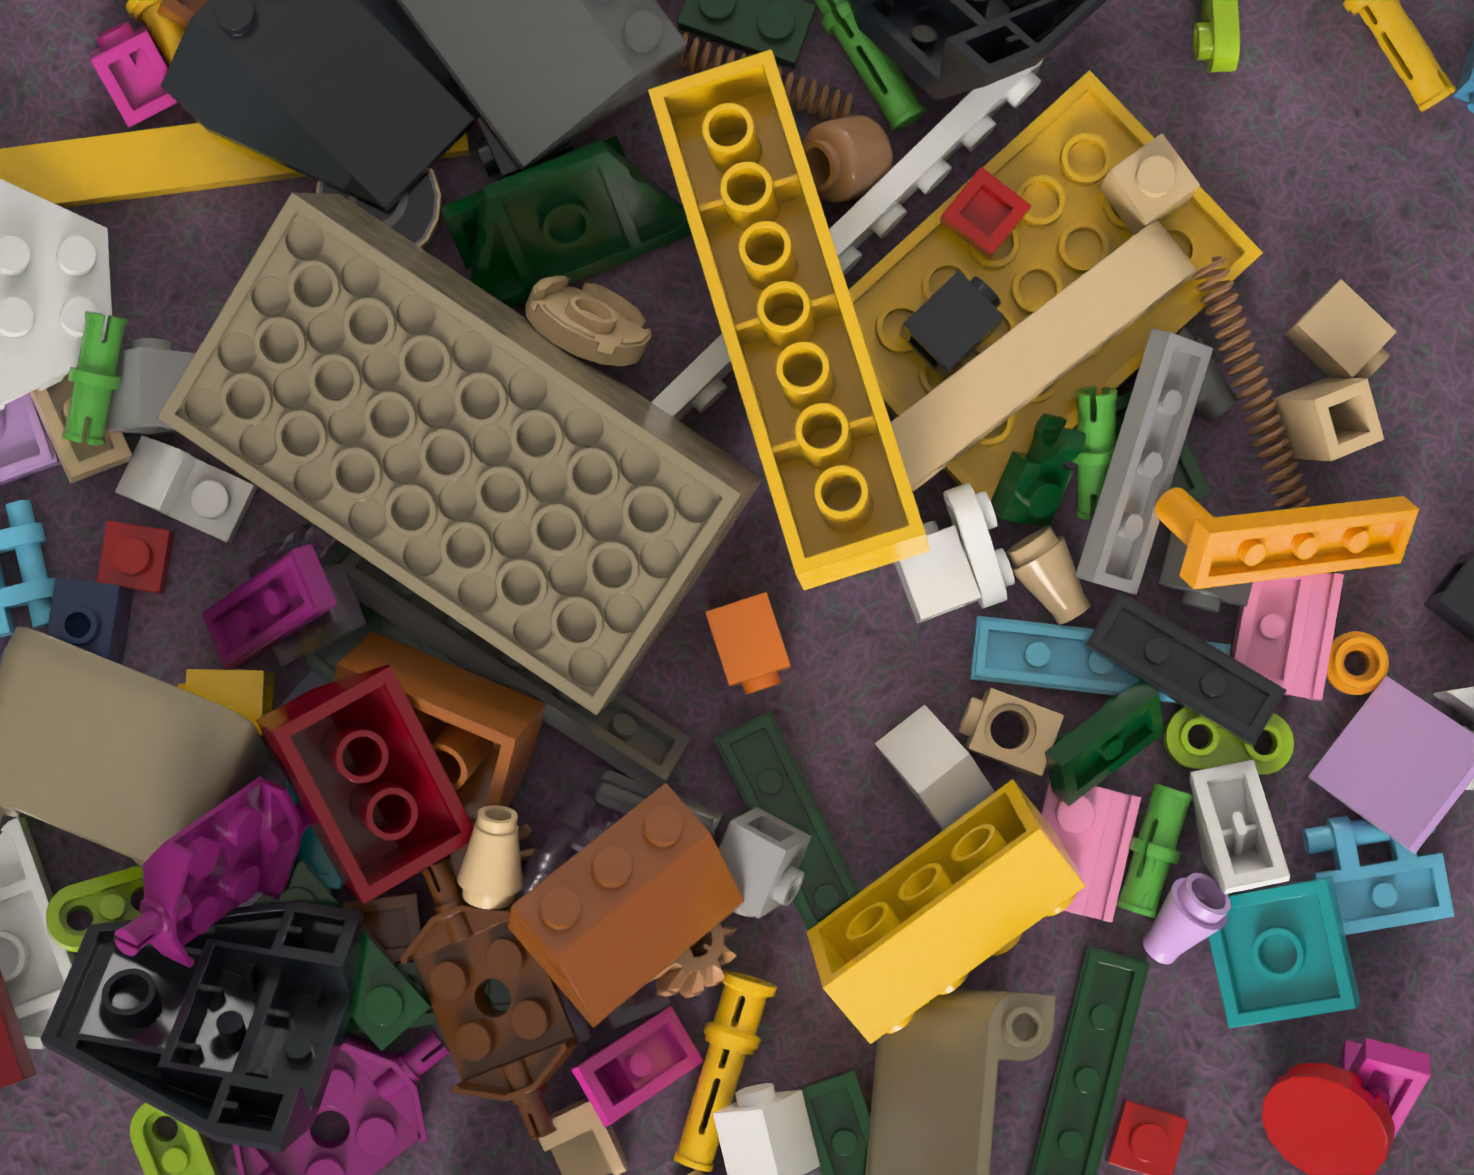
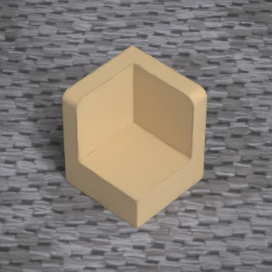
[538,1097,629,1175]

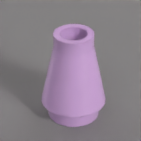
[1143,873,1231,964]

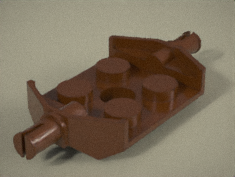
[400,860,579,1141]

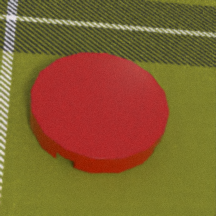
[1262,1063,1395,1175]

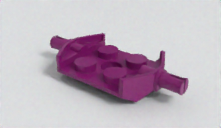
[114,777,311,968]
[233,1031,450,1175]

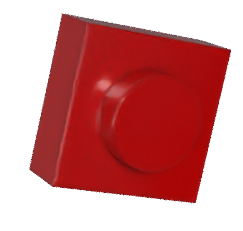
[940,166,1031,260]
[97,521,175,594]
[1105,1098,1189,1175]

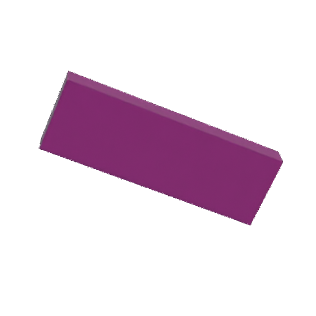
[202,544,338,670]

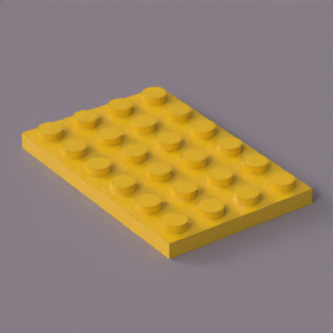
[848,70,1263,501]

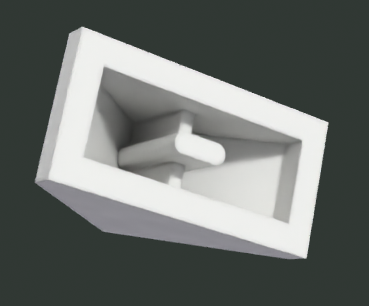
[875,705,995,831]
[1190,759,1290,894]

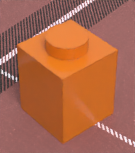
[705,592,791,695]

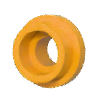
[1326,631,1389,695]

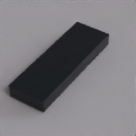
[1084,590,1287,747]

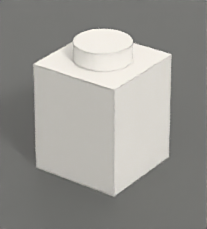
[894,521,982,624]
[713,1083,820,1175]

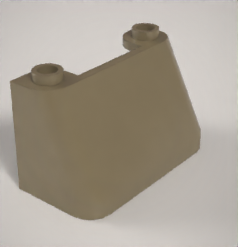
[0,626,270,881]
[865,988,1056,1175]

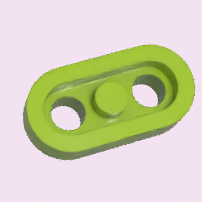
[1193,0,1240,73]
[1163,707,1294,775]
[46,865,144,952]
[130,1103,222,1175]

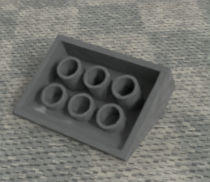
[397,0,687,171]

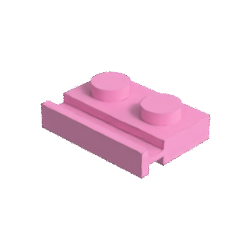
[1231,573,1344,701]
[1040,775,1141,923]

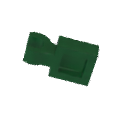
[991,413,1086,527]

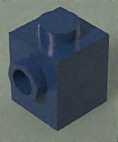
[47,577,134,665]

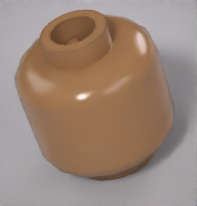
[802,115,893,204]

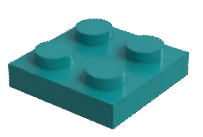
[1209,876,1361,1028]

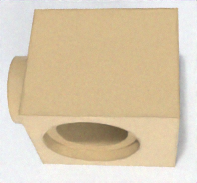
[958,688,1064,776]

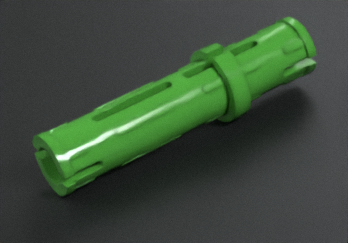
[814,0,927,133]

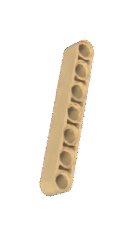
[890,220,1198,492]

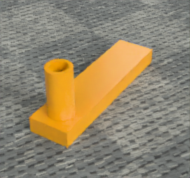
[1155,488,1419,589]

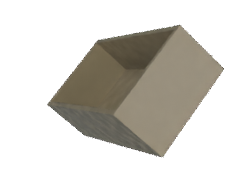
[158,193,763,715]

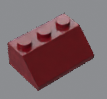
[256,664,474,904]

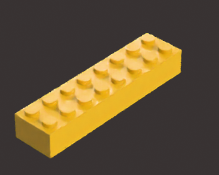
[648,49,930,590]

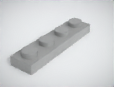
[1075,328,1213,595]

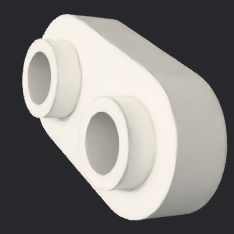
[943,483,1015,609]

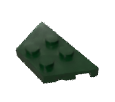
[470,139,692,308]

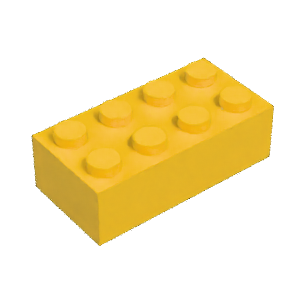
[807,779,1086,1044]

